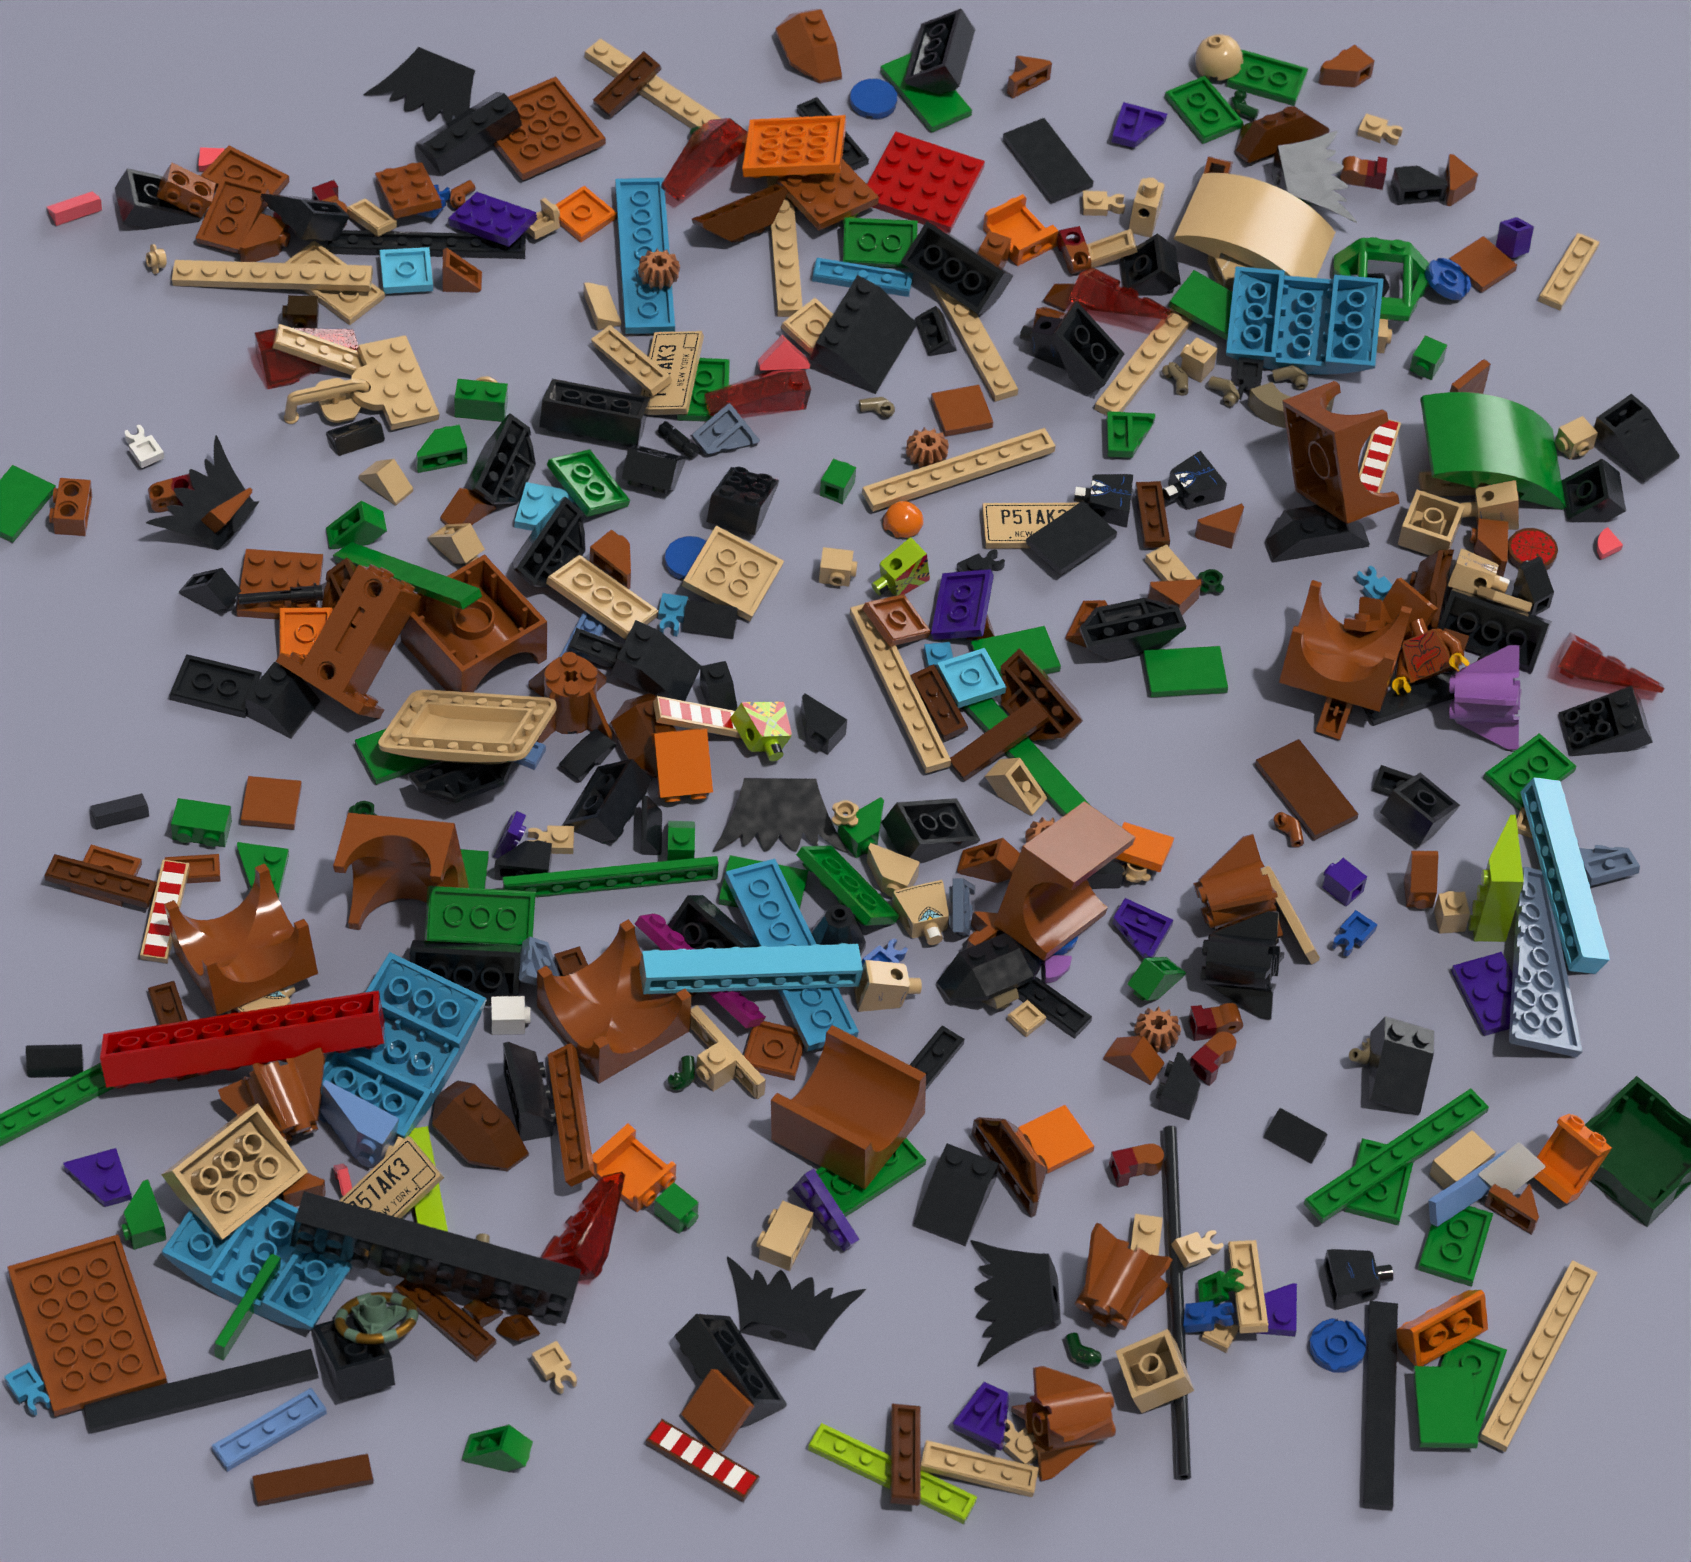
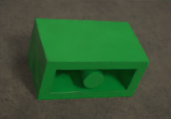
[454,379,508,422]
[171,798,232,847]

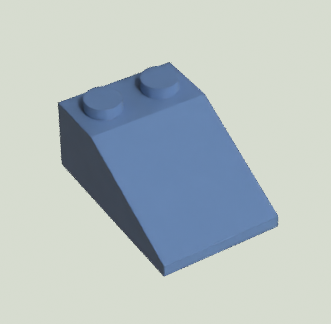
[319,1080,399,1168]

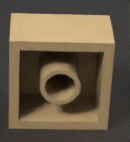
[1398,489,1465,555]
[1115,1329,1194,1413]

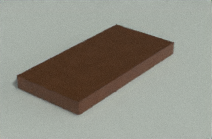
[1255,739,1359,840]

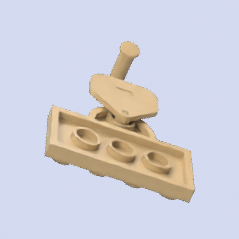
[284,335,440,430]

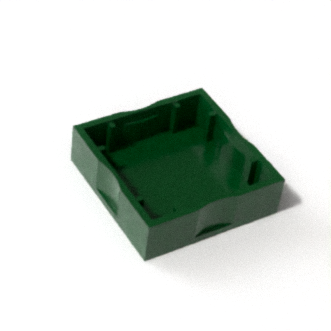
[1584,1076,1691,1227]

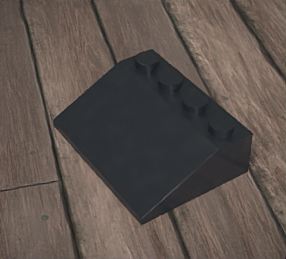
[810,275,917,394]

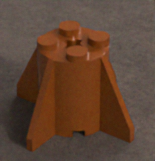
[529,652,612,743]
[1193,834,1283,937]
[218,1048,325,1143]
[1075,1223,1172,1330]
[1011,1366,1116,1481]

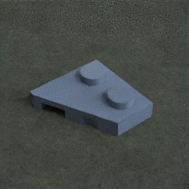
[690,403,760,455]
[1578,843,1640,886]
[949,878,975,936]
[519,937,560,986]

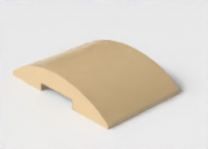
[1174,173,1336,278]

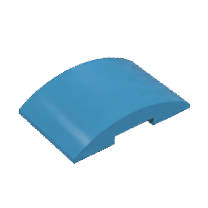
[1226,266,1384,374]
[321,952,486,1139]
[162,1198,353,1330]

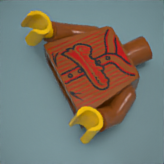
[1392,618,1470,695]

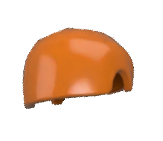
[883,501,924,538]

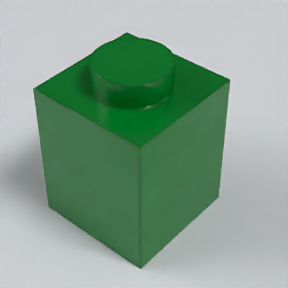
[1409,335,1447,380]
[820,458,856,504]
[654,1182,699,1234]

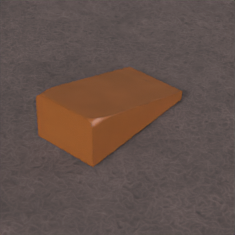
[201,488,253,533]

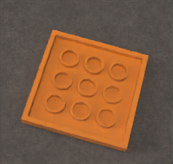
[742,115,846,178]

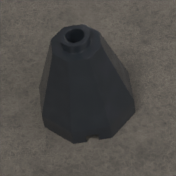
[811,904,866,957]

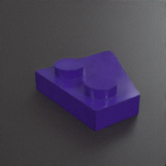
[953,1382,1009,1451]

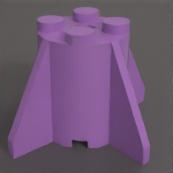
[1449,645,1522,750]

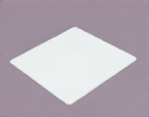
[1478,1142,1546,1193]

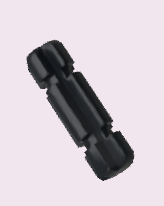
[658,421,700,459]

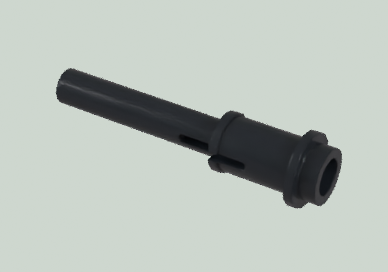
[238,583,323,604]

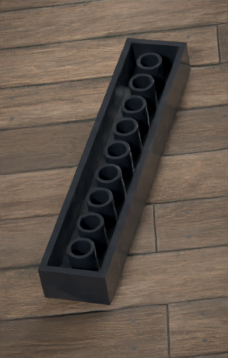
[290,1191,582,1324]

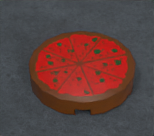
[1508,528,1558,570]

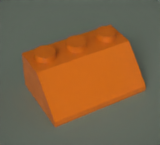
[1396,1290,1488,1366]

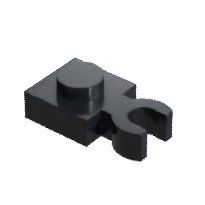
[1236,357,1264,399]
[957,550,1005,572]

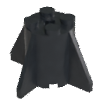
[1200,911,1285,1019]

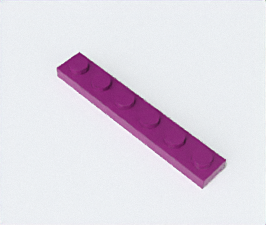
[635,913,766,1028]

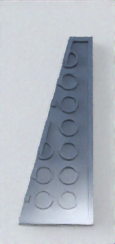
[1509,866,1583,1057]

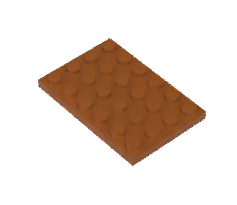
[7,1234,167,1417]

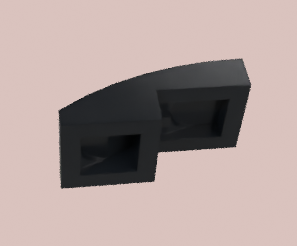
[559,729,617,782]

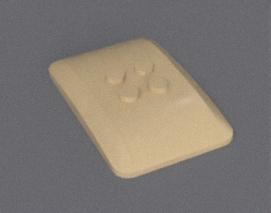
[378,690,557,765]

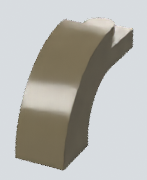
[1247,382,1335,428]

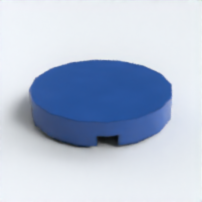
[850,79,897,119]
[1425,258,1471,300]
[665,536,707,580]
[1309,1318,1366,1373]

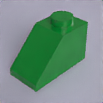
[416,424,467,473]
[326,501,387,549]
[837,797,884,858]
[667,821,695,861]
[1128,957,1186,1001]
[121,1179,166,1250]
[462,1424,533,1472]

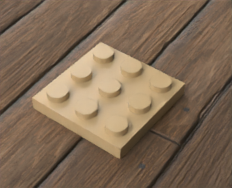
[682,526,784,621]

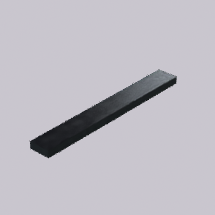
[328,230,526,259]
[1363,1301,1398,1511]
[84,1349,318,1434]

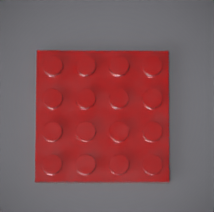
[867,131,985,233]

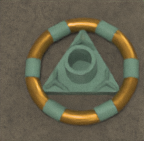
[334,1292,419,1344]

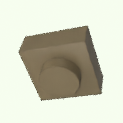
[982,988,1019,1009]

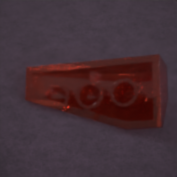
[661,118,748,201]
[1069,267,1174,319]
[255,328,359,389]
[704,369,811,416]
[1557,632,1665,693]
[540,1171,625,1281]

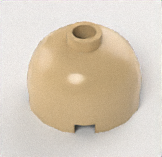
[1195,34,1243,80]

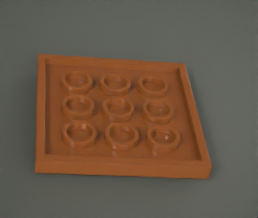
[494,76,606,181]

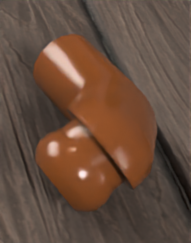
[449,180,475,209]
[1273,812,1304,847]

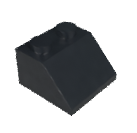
[1120,233,1181,296]
[622,445,686,494]
[1561,459,1626,522]
[245,662,320,739]
[1380,772,1460,845]

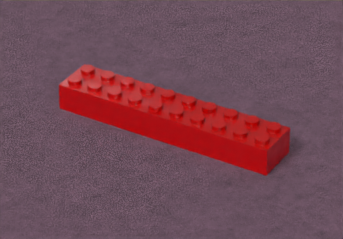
[100,990,385,1088]

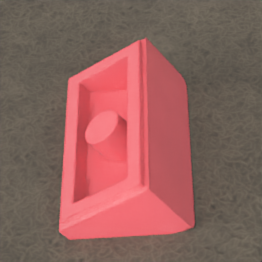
[47,191,102,226]

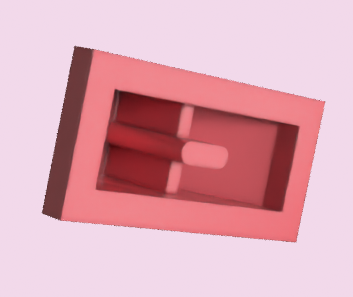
[758,335,810,371]

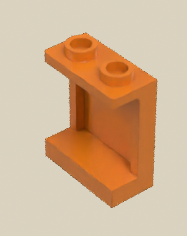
[983,194,1059,266]
[651,728,713,802]
[1534,1114,1612,1204]
[592,1123,677,1212]

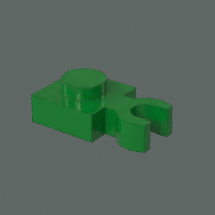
[1198,1268,1244,1305]

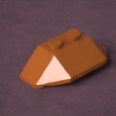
[776,9,842,84]

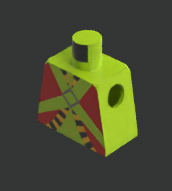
[871,537,930,596]
[730,702,792,761]

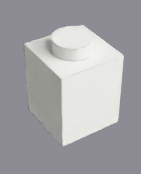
[491,996,530,1035]

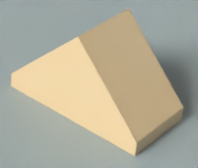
[359,459,413,506]

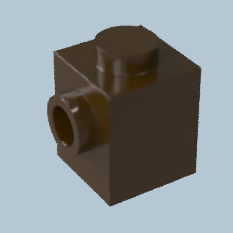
[282,295,319,331]

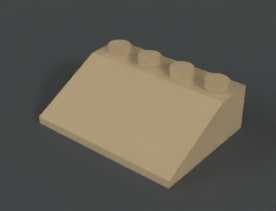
[161,1104,308,1240]

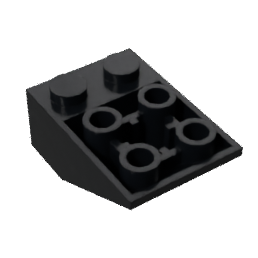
[260,193,350,242]
[1594,393,1680,482]
[706,467,779,535]
[1559,686,1653,756]

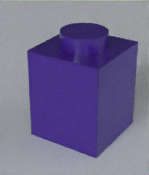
[1496,217,1534,258]
[1322,857,1367,907]

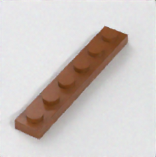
[547,1043,595,1187]

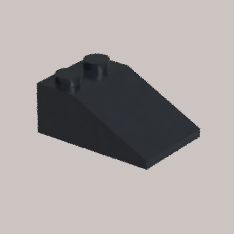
[115,168,202,229]
[1053,301,1125,395]
[611,620,701,701]
[881,798,980,863]
[1368,1016,1434,1116]
[913,1143,999,1247]
[313,1315,395,1400]

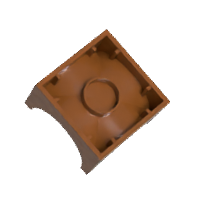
[1282,381,1400,524]
[1279,580,1412,712]
[333,813,469,930]
[164,864,318,1015]
[537,919,691,1084]

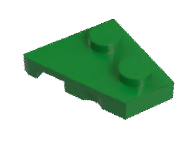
[1106,411,1155,458]
[237,842,289,899]

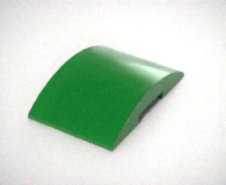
[1420,392,1566,510]

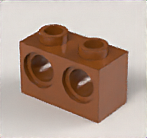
[157,162,216,218]
[49,478,93,536]

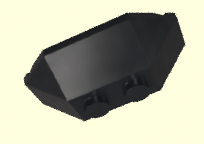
[468,413,536,504]
[513,497,586,588]
[1265,505,1370,563]
[1080,598,1186,660]
[408,761,514,804]
[936,933,1044,1002]

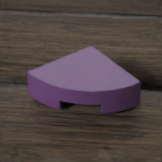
[1044,955,1072,983]

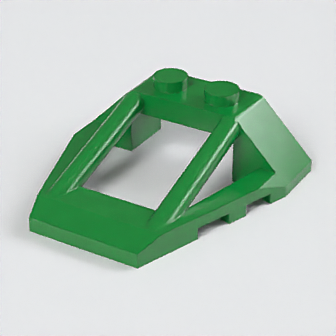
[1333,237,1429,321]

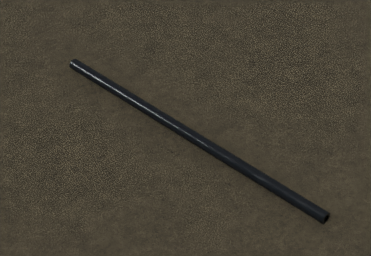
[1163,1125,1191,1480]

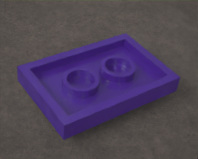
[448,192,537,247]
[931,569,994,640]
[1451,952,1513,1036]

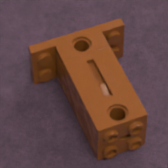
[276,564,421,719]

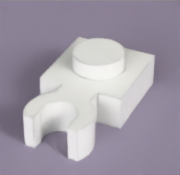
[125,425,164,468]

